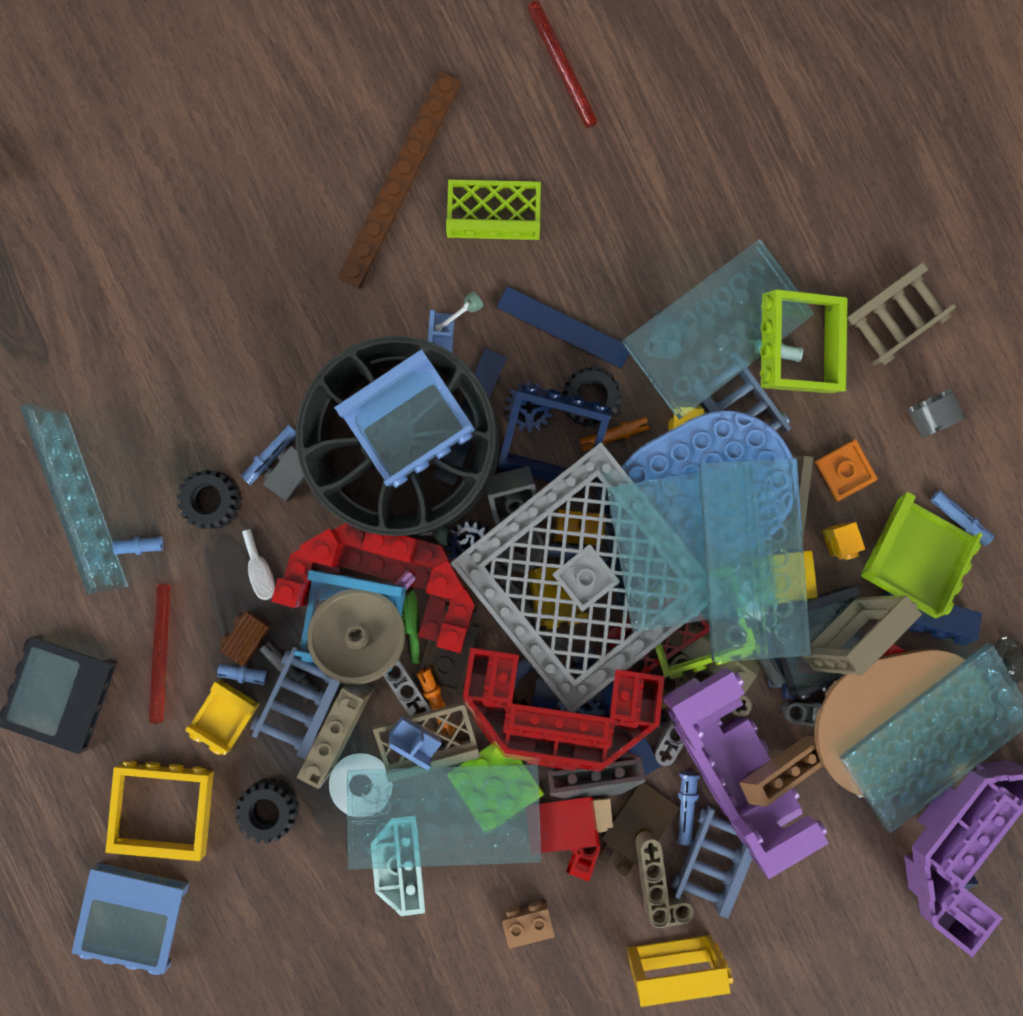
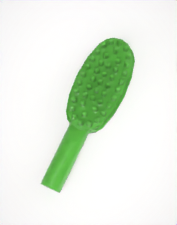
[402,590,421,664]

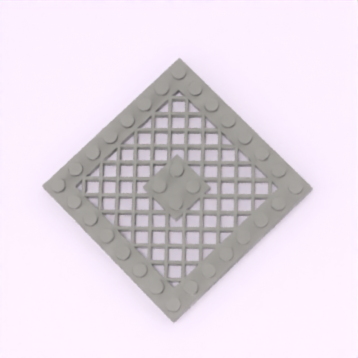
[451,442,722,713]

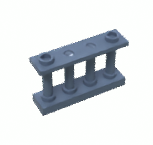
[687,353,791,433]
[250,647,340,759]
[671,804,752,919]

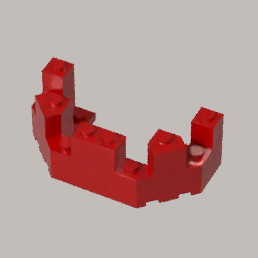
[271,523,476,653]
[463,648,665,772]

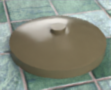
[307,589,405,685]

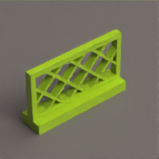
[446,180,541,240]

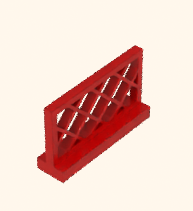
[601,589,712,674]

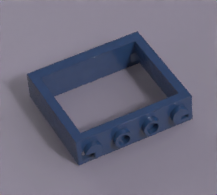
[497,383,611,492]

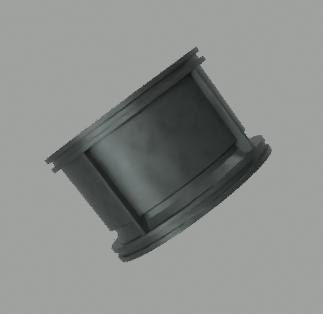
[296,336,500,536]

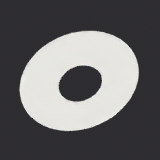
[329,753,392,817]

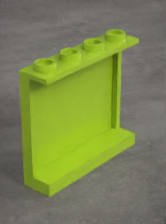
[860,492,983,619]

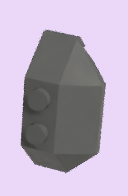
[547,751,646,800]

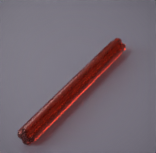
[528,0,597,128]
[149,584,171,724]

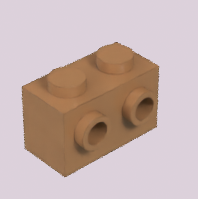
[502,901,555,949]

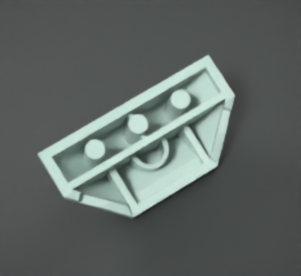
[371,815,425,916]

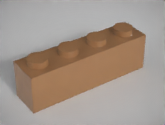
[739,735,822,807]

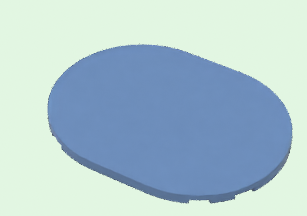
[610,411,796,575]

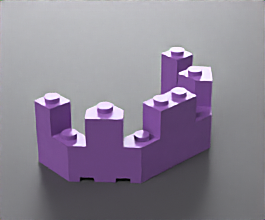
[662,668,829,879]
[905,760,1023,957]

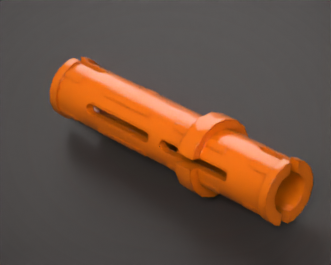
[579,416,650,452]
[416,667,455,736]

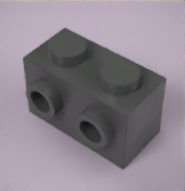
[263,446,306,502]

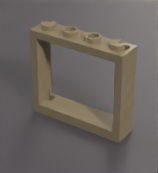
[800,595,922,676]
[297,684,374,789]

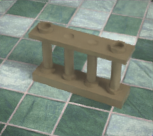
[847,263,956,366]

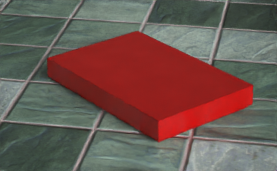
[525,797,600,854]

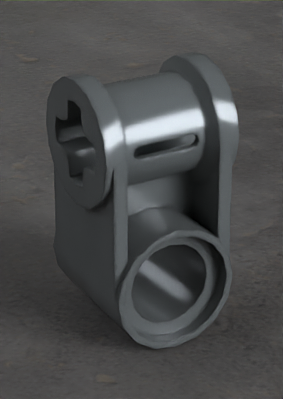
[780,699,823,727]

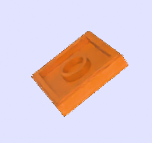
[813,439,878,502]

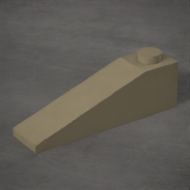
[669,623,761,695]

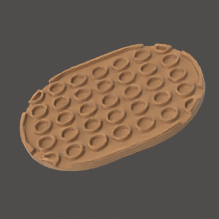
[814,648,991,798]

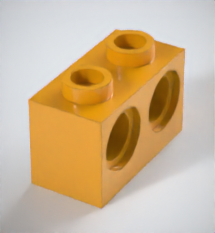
[553,510,605,546]
[821,522,865,560]

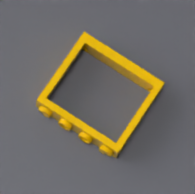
[105,760,214,861]
[627,935,733,1007]

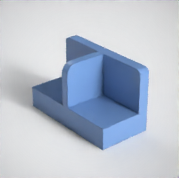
[428,309,455,353]
[389,715,442,770]

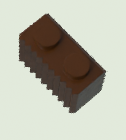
[219,610,272,666]

